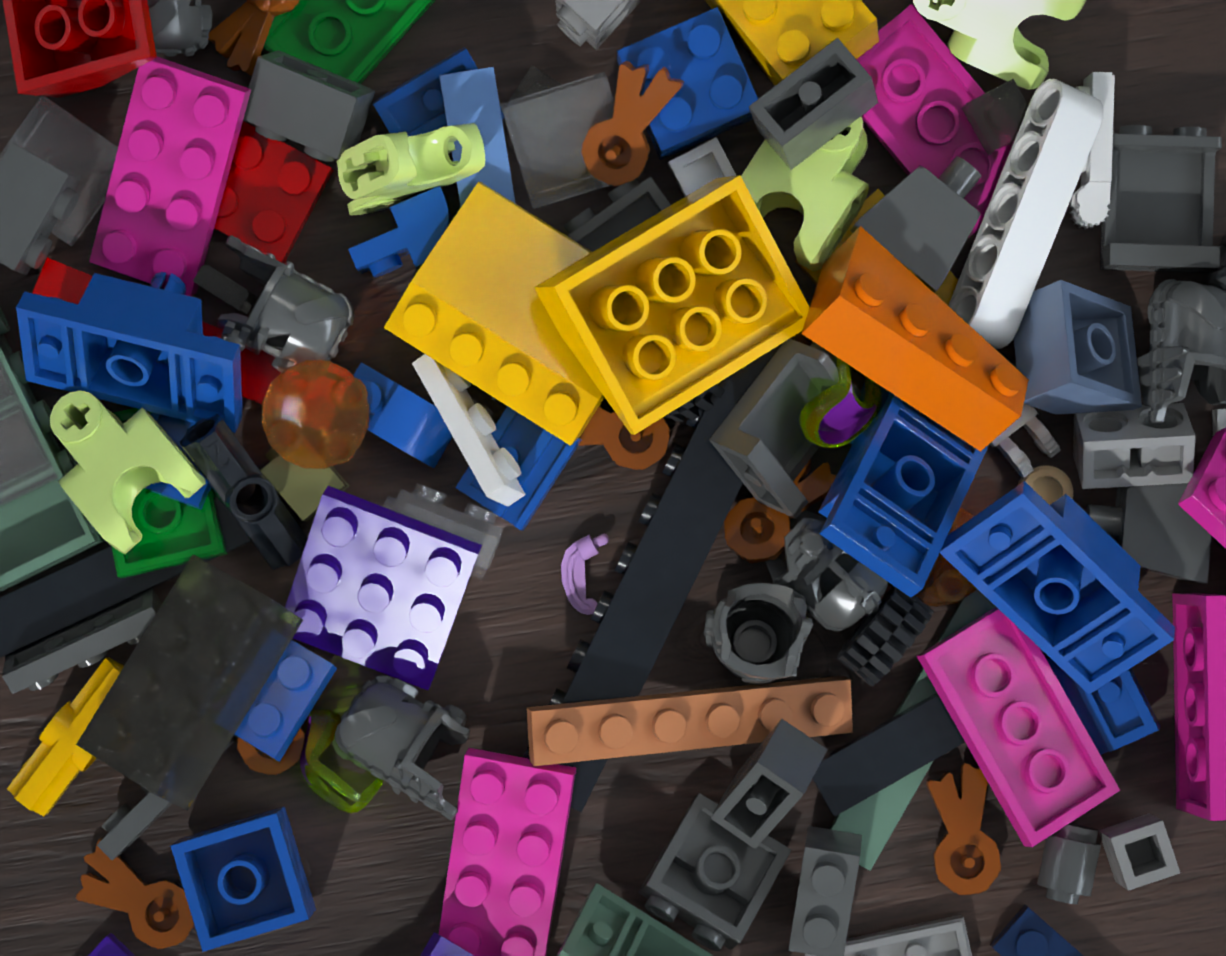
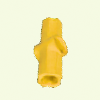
[7,657,145,817]

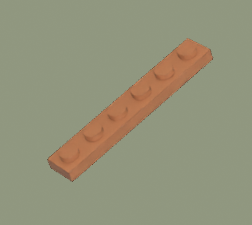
[527,676,853,766]

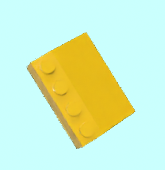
[534,175,810,435]
[384,182,604,446]

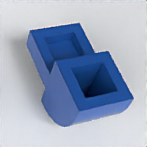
[348,186,452,278]
[334,362,453,468]

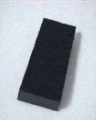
[812,693,965,817]

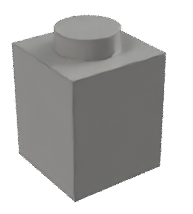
[1098,813,1180,891]

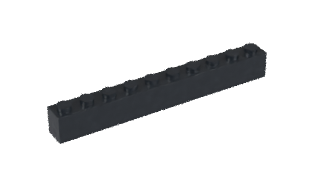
[522,331,812,813]

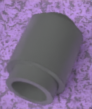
[1037,823,1101,904]

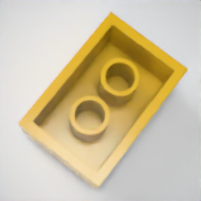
[705,0,879,86]

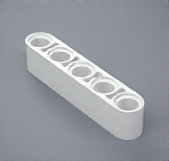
[948,79,1103,349]

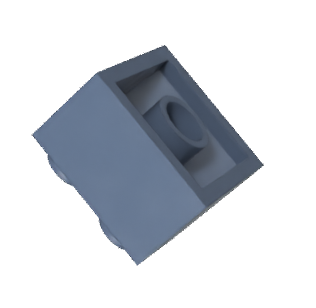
[1013,280,1142,414]

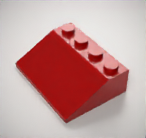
[2,0,157,98]

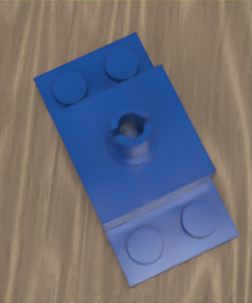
[16,272,243,433]
[818,392,989,598]
[939,481,1175,695]

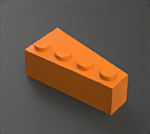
[802,226,1029,452]

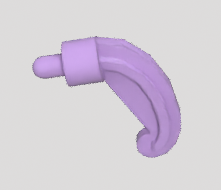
[561,534,609,615]

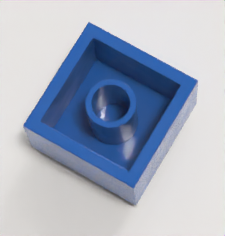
[617,7,758,160]
[171,806,316,952]

